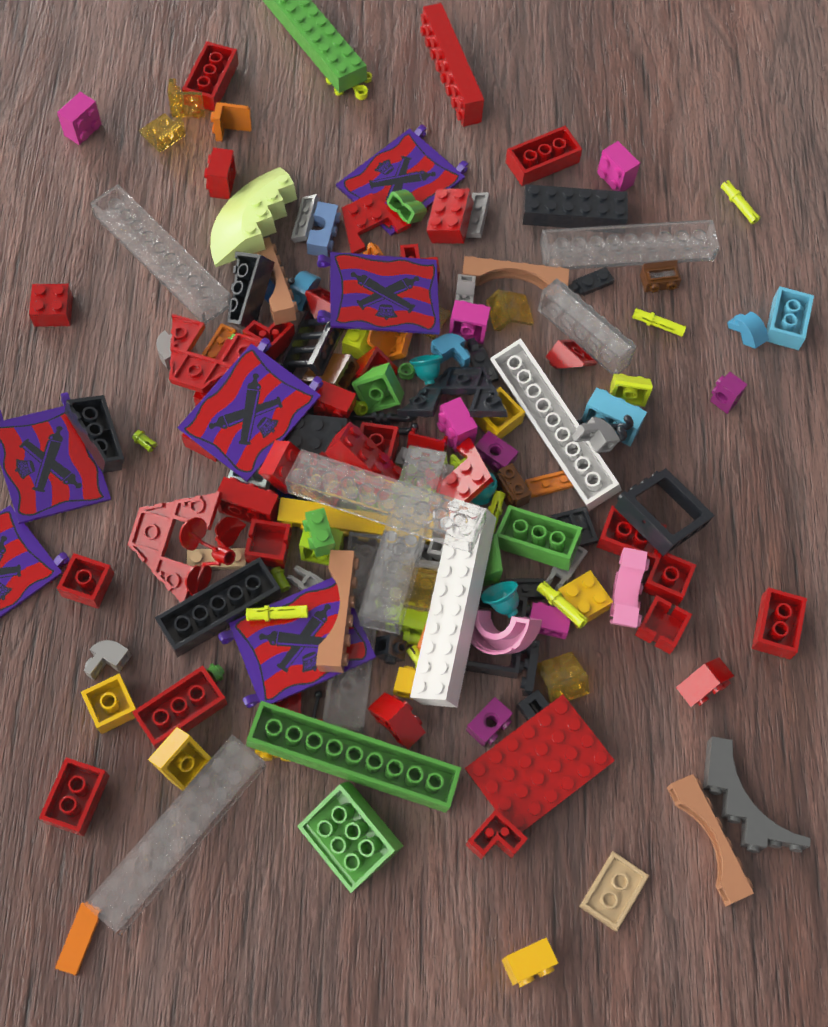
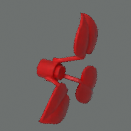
[179,517,246,596]

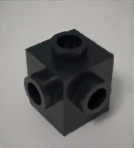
[374,634,407,665]

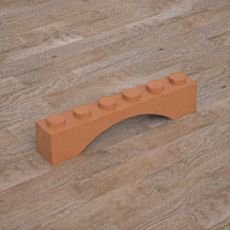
[254,237,298,325]
[462,256,569,296]
[316,550,360,673]
[667,774,754,906]

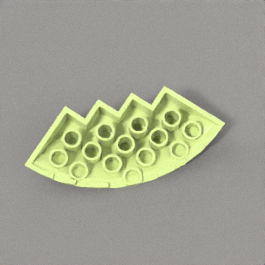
[210,167,297,267]

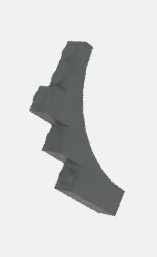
[703,736,810,853]

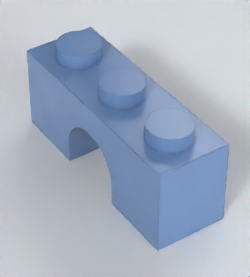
[307,202,341,256]

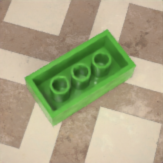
[496,505,582,571]

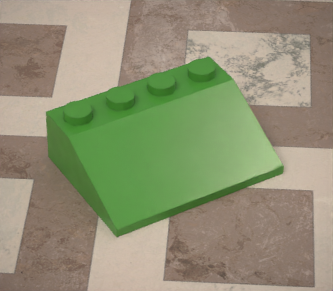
[297,781,404,893]

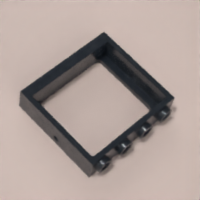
[615,468,715,557]
[465,591,530,679]

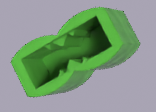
[386,189,427,224]

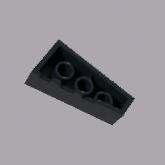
[227,251,275,329]
[64,395,124,473]

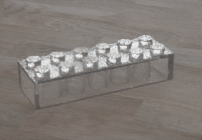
[538,279,637,375]

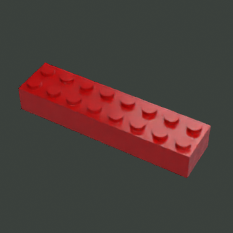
[420,3,484,127]

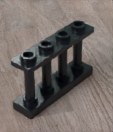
[280,311,345,376]

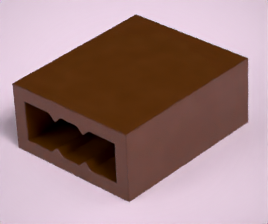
[301,353,360,390]

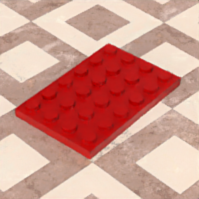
[465,694,615,832]

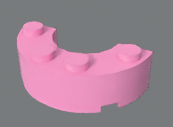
[610,547,650,628]
[471,609,542,655]

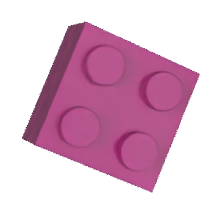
[57,91,102,145]
[597,141,640,191]
[449,300,491,344]
[437,397,478,453]

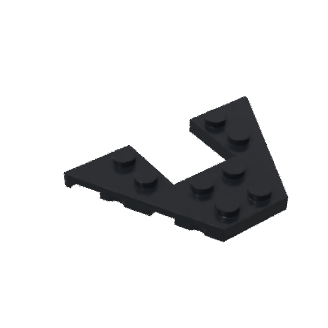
[397,367,508,418]

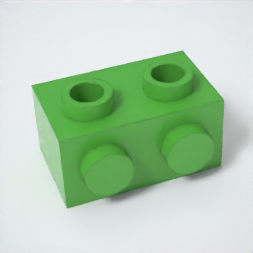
[302,508,335,557]

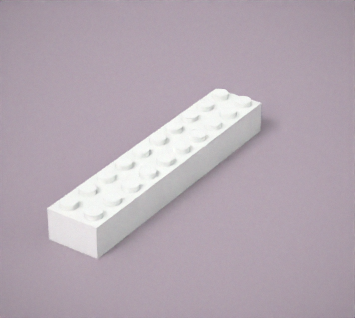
[490,338,622,511]
[410,508,496,707]

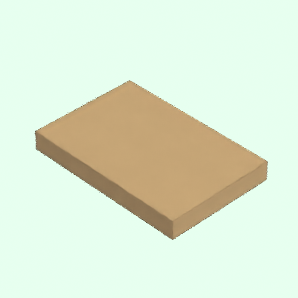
[579,851,649,932]

